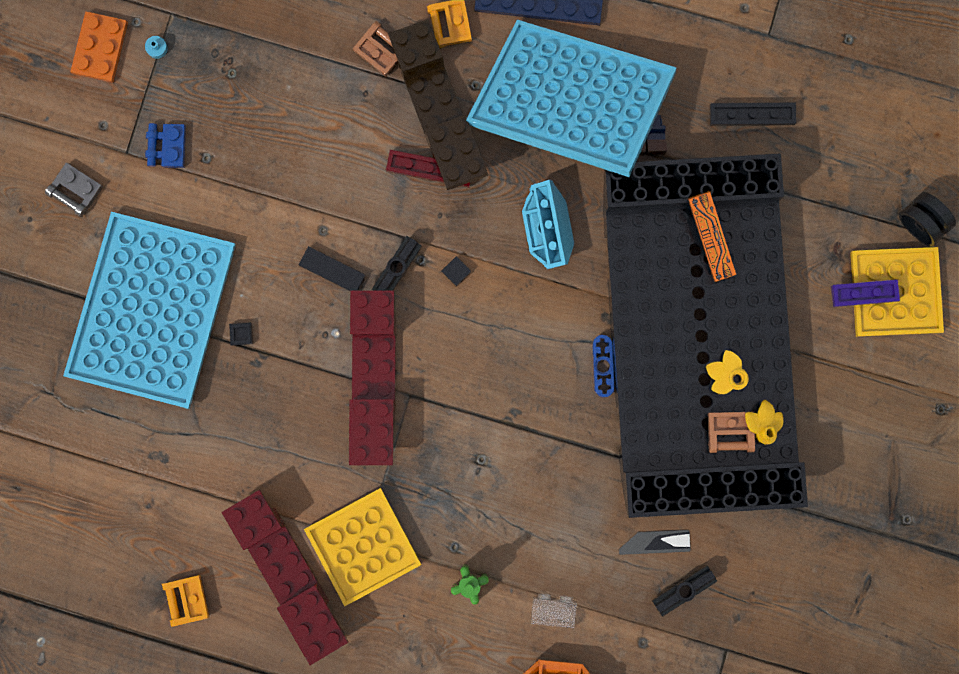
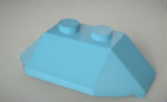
[522,180,574,269]

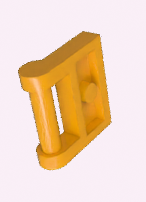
[427,0,472,48]
[162,575,209,627]

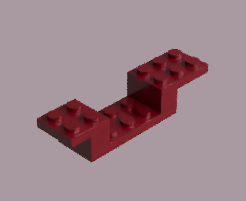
[349,291,396,465]
[221,489,349,665]

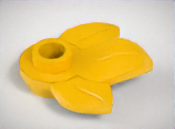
[706,350,749,394]
[745,400,783,445]

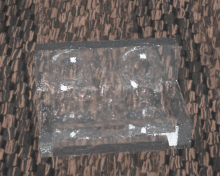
[531,594,578,628]

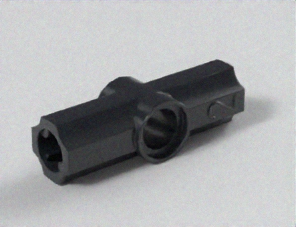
[371,236,422,291]
[652,565,717,617]

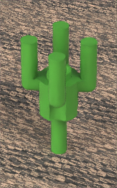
[451,564,489,605]

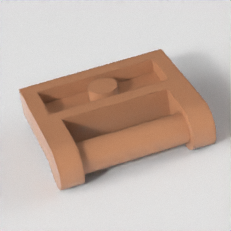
[353,21,397,77]
[708,412,755,453]

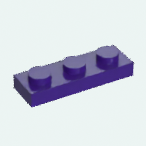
[831,280,900,307]

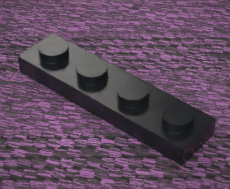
[709,102,796,126]

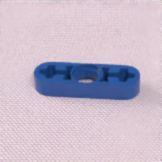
[592,335,614,398]

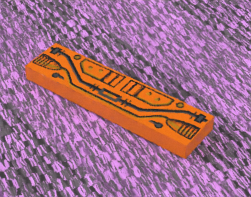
[688,191,736,282]

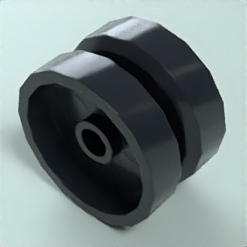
[899,192,956,247]

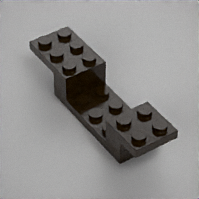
[388,19,488,190]

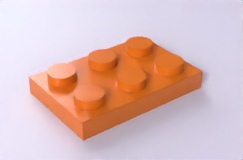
[70,11,128,83]

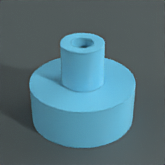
[145,36,168,59]

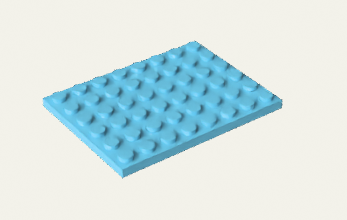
[466,20,677,177]
[63,212,236,409]

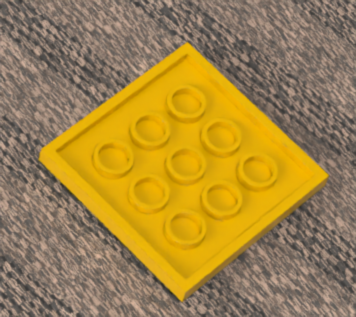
[850,247,944,337]
[304,488,422,607]

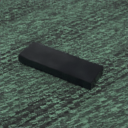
[299,246,366,291]

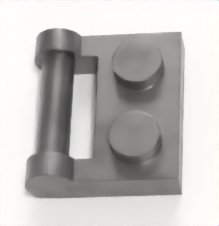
[45,162,103,217]

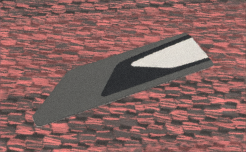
[619,530,690,555]

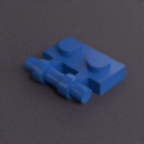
[145,123,186,168]

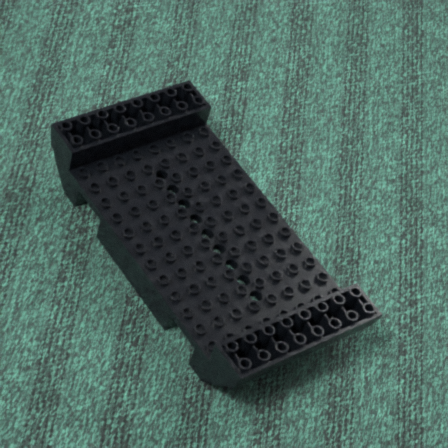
[603,153,808,518]

